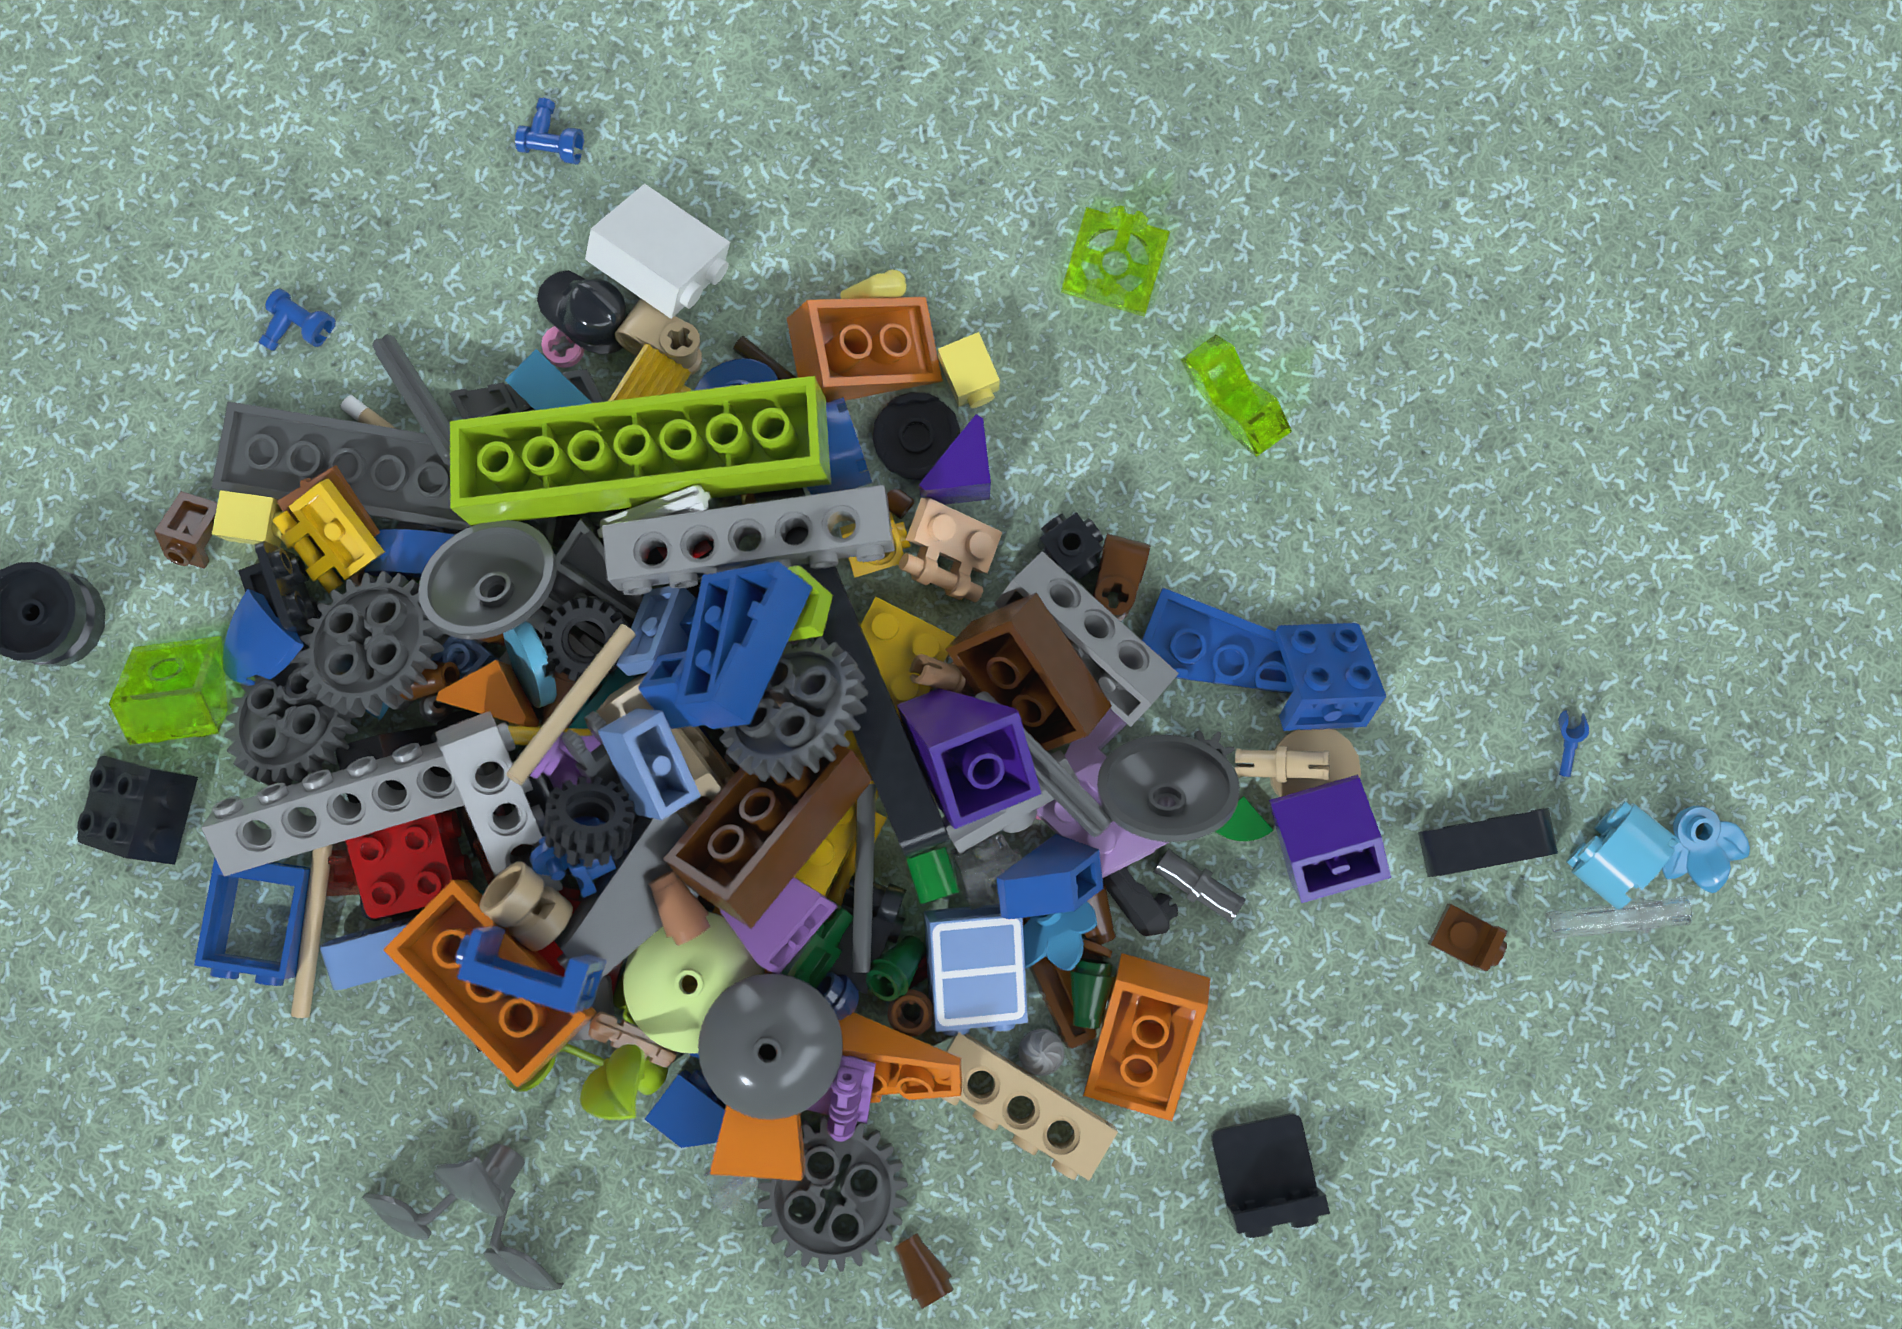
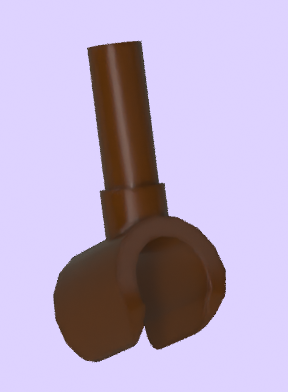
[887,489,915,519]

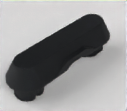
[1102,866,1178,936]

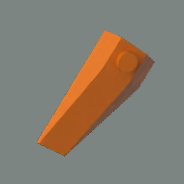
[776,1012,962,1103]

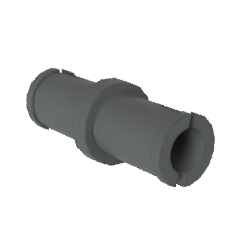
[1153,848,1246,923]

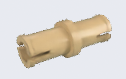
[1235,746,1330,782]

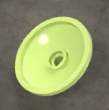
[623,912,765,1053]

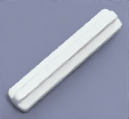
[597,485,711,538]

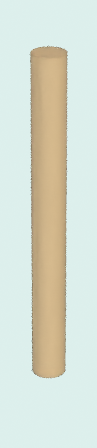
[506,624,636,785]
[291,844,333,1018]

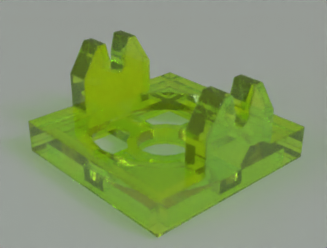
[1061,205,1170,317]

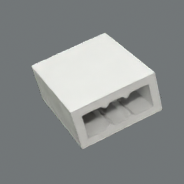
[585,183,730,319]

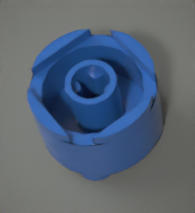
[807,397,873,495]

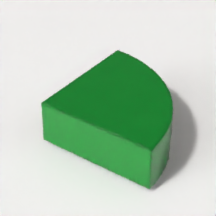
[1215,796,1274,842]

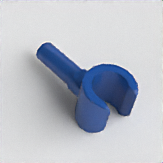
[1558,710,1589,777]

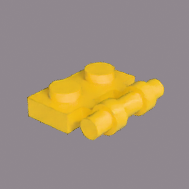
[272,478,385,593]

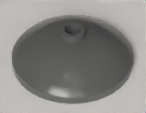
[418,520,557,639]
[1097,735,1240,842]
[698,973,843,1119]

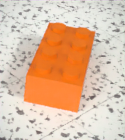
[383,880,597,1087]

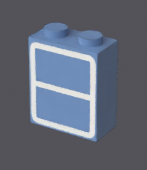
[924,904,1028,1036]

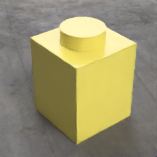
[938,332,1000,408]
[212,490,283,547]

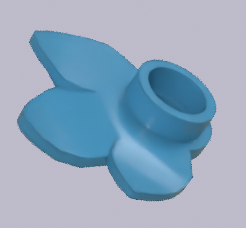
[1662,806,1750,893]
[1023,902,1097,971]

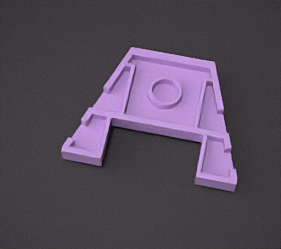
[1037,709,1170,878]

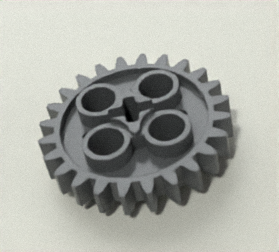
[298,571,445,717]
[720,637,868,782]
[224,646,359,786]
[757,1115,908,1272]

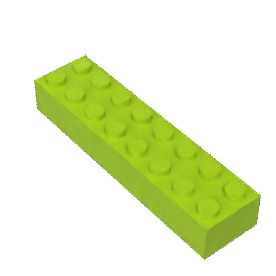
[450,376,831,526]

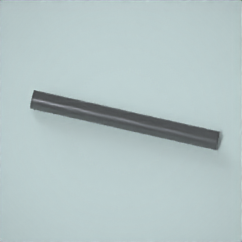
[852,784,876,973]

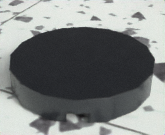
[872,392,961,480]

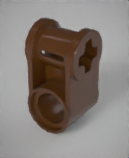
[1093,533,1151,622]

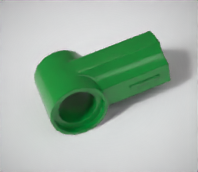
[906,847,960,904]

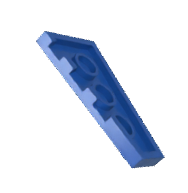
[1142,588,1294,694]

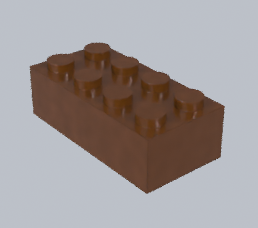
[663,744,873,929]

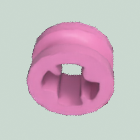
[541,326,584,368]

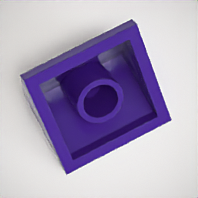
[919,414,991,505]

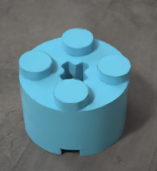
[1566,801,1680,910]

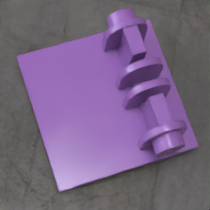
[806,1056,876,1142]

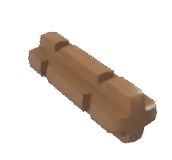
[588,1012,677,1067]

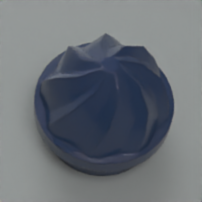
[817,972,859,1020]

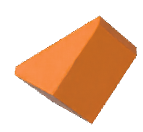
[436,660,539,727]

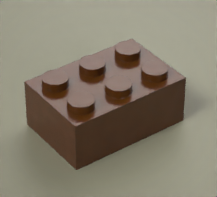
[945,592,1112,751]

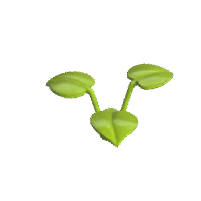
[505,972,668,1120]

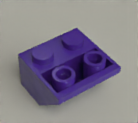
[1269,775,1391,903]

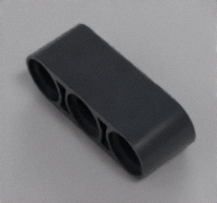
[1418,808,1558,877]

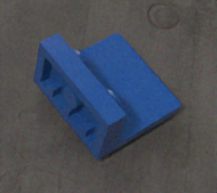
[1275,623,1386,731]

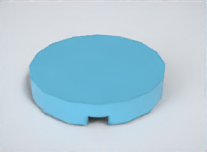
[503,621,557,708]

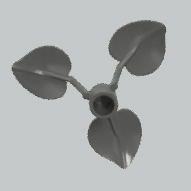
[362,1143,564,1291]

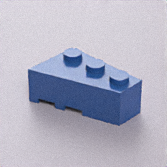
[675,561,813,729]

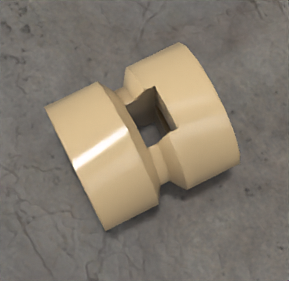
[479,862,573,952]

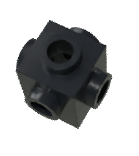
[1037,512,1104,580]

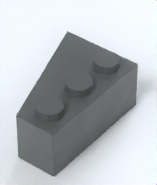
[543,516,644,644]

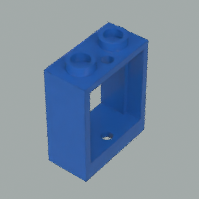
[194,857,311,986]

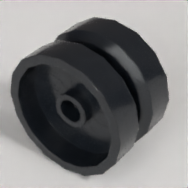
[0,562,105,667]

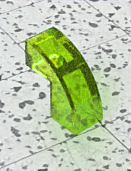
[1180,334,1292,457]

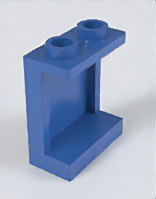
[456,926,607,1014]

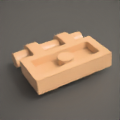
[899,498,1003,602]

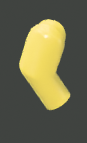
[840,269,906,299]

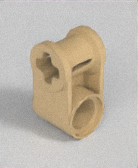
[615,299,702,376]

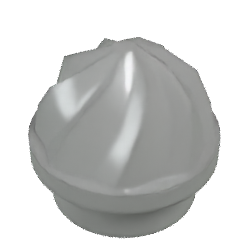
[1018,1029,1064,1076]

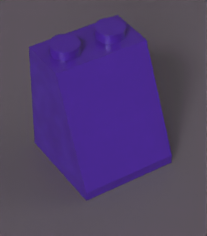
[897,688,1042,830]

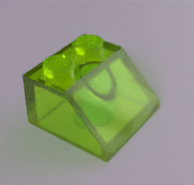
[109,636,228,745]

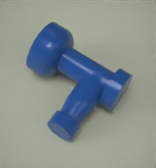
[515,98,584,165]
[258,288,336,351]

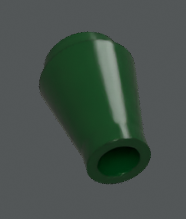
[866,935,926,1001]
[1070,958,1116,1029]

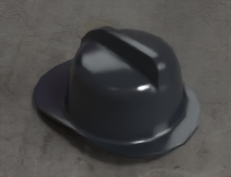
[537,270,628,355]

